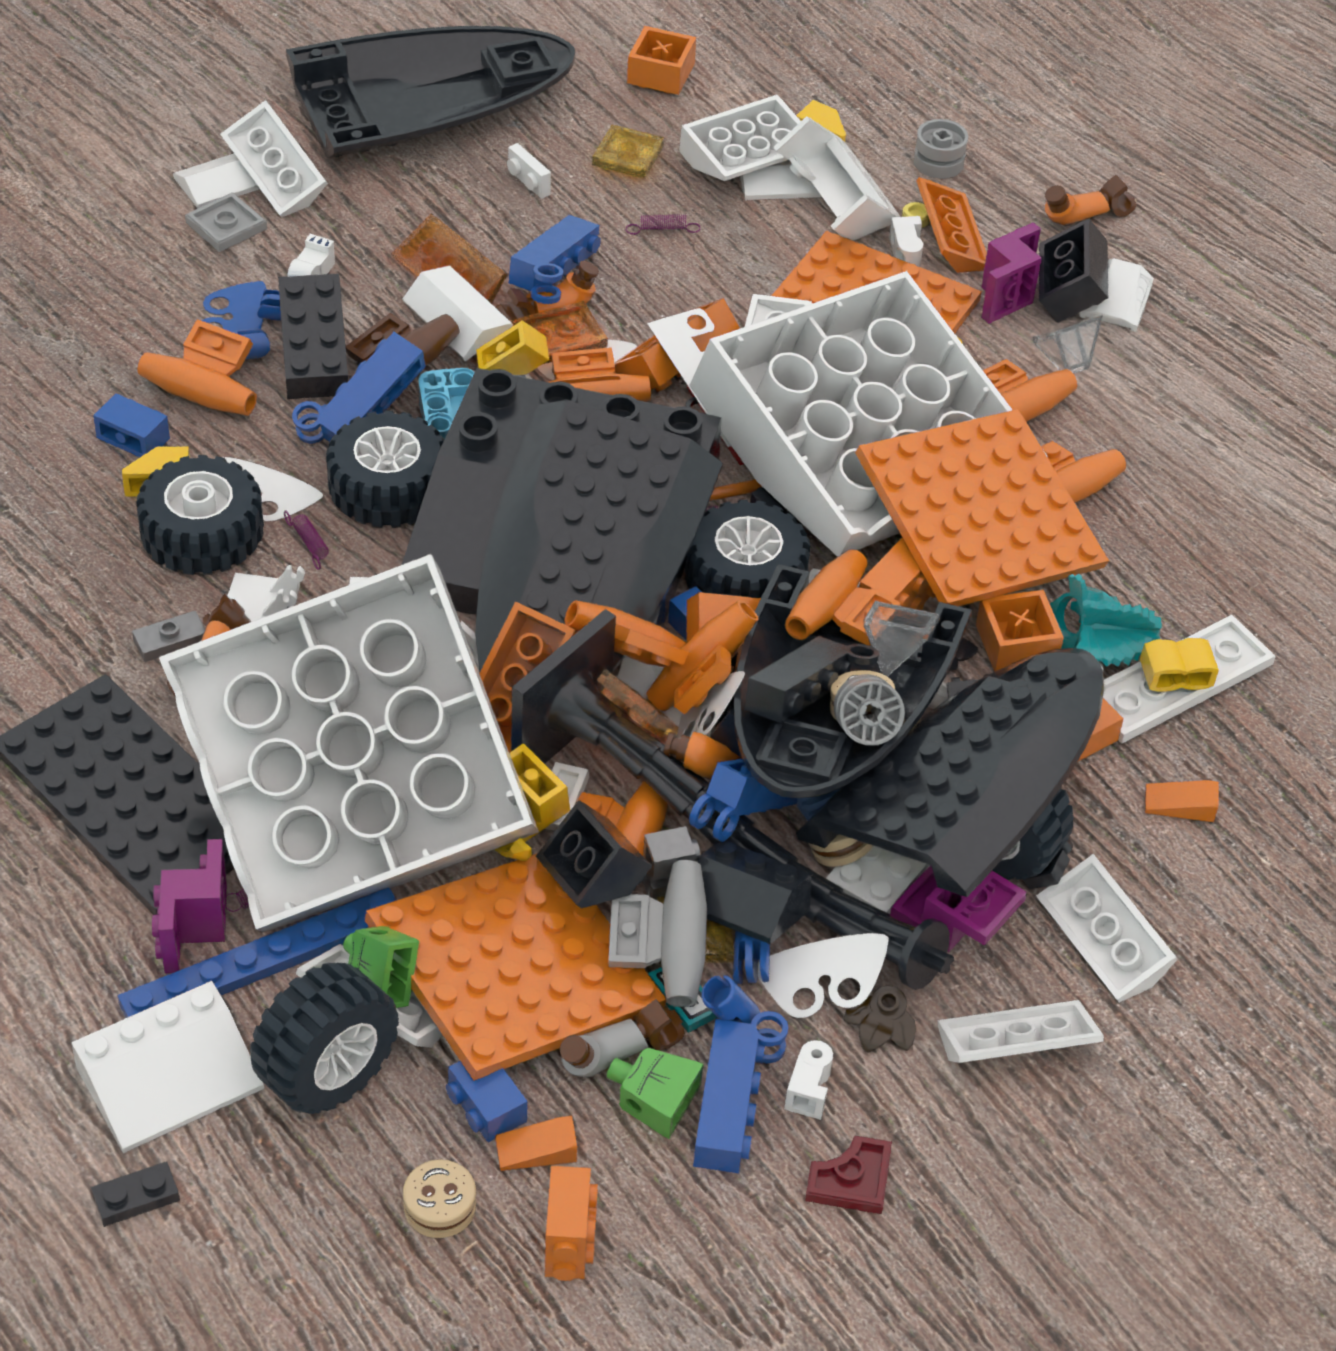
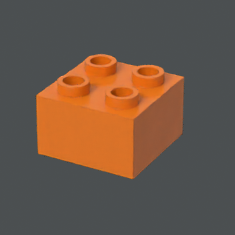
[627,26,696,95]
[976,590,1064,672]

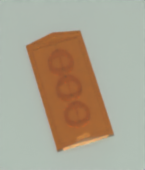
[391,213,507,304]

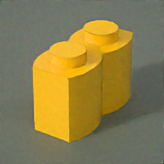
[1140,638,1219,692]

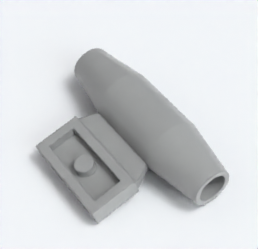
[609,860,707,1007]

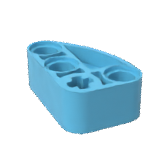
[419,368,475,440]

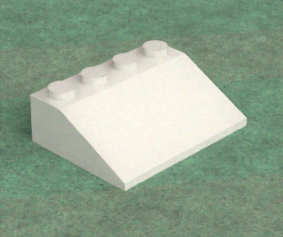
[679,95,801,181]
[71,981,264,1153]

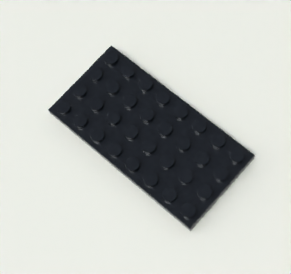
[0,674,234,915]

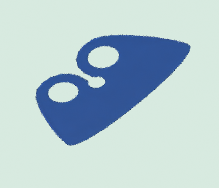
[202,281,266,331]

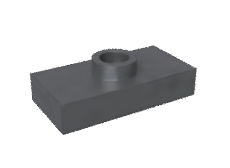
[132,611,205,662]

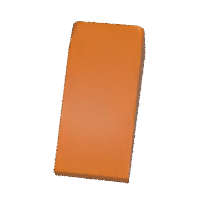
[1145,780,1219,822]
[495,1116,577,1171]

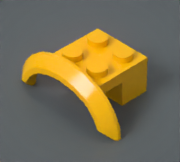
[494,743,570,861]

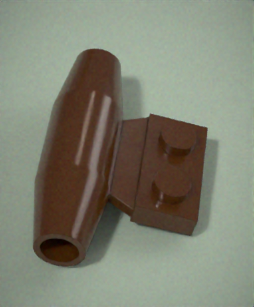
[346,313,460,366]

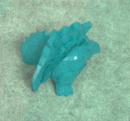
[1050,574,1162,667]

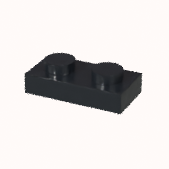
[91,1161,180,1227]

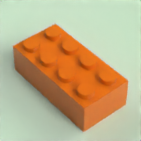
[859,537,935,617]
[479,601,578,753]

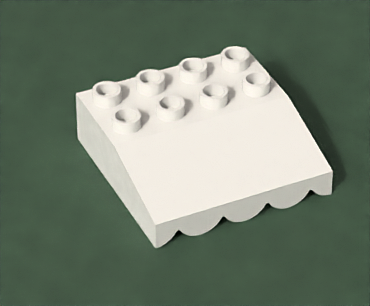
[689,271,1048,557]
[159,554,539,932]

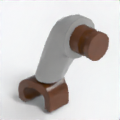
[560,999,685,1077]

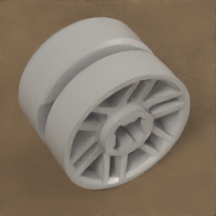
[914,119,968,179]
[834,674,905,745]

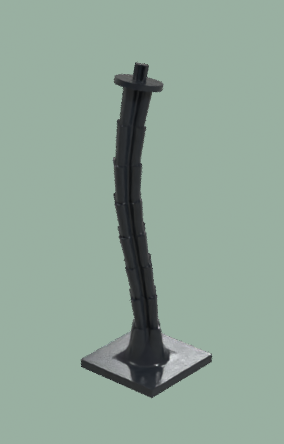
[511,609,954,990]

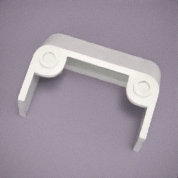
[773,116,900,241]

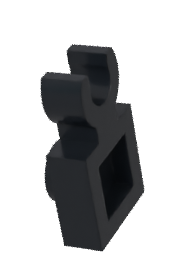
[1023,839,1073,889]

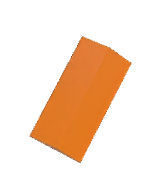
[916,177,987,273]

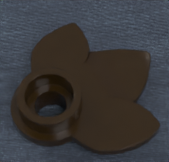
[844,986,916,1053]

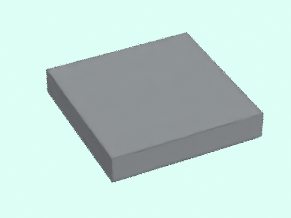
[185,192,267,252]

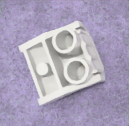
[1079,258,1154,332]

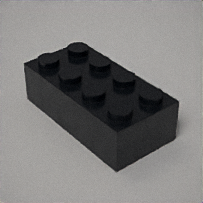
[278,274,348,399]

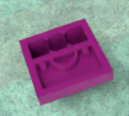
[981,222,1042,324]
[152,839,227,974]
[890,865,1027,953]

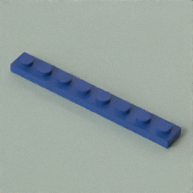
[117,887,396,1018]

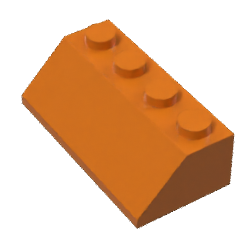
[614,298,741,392]

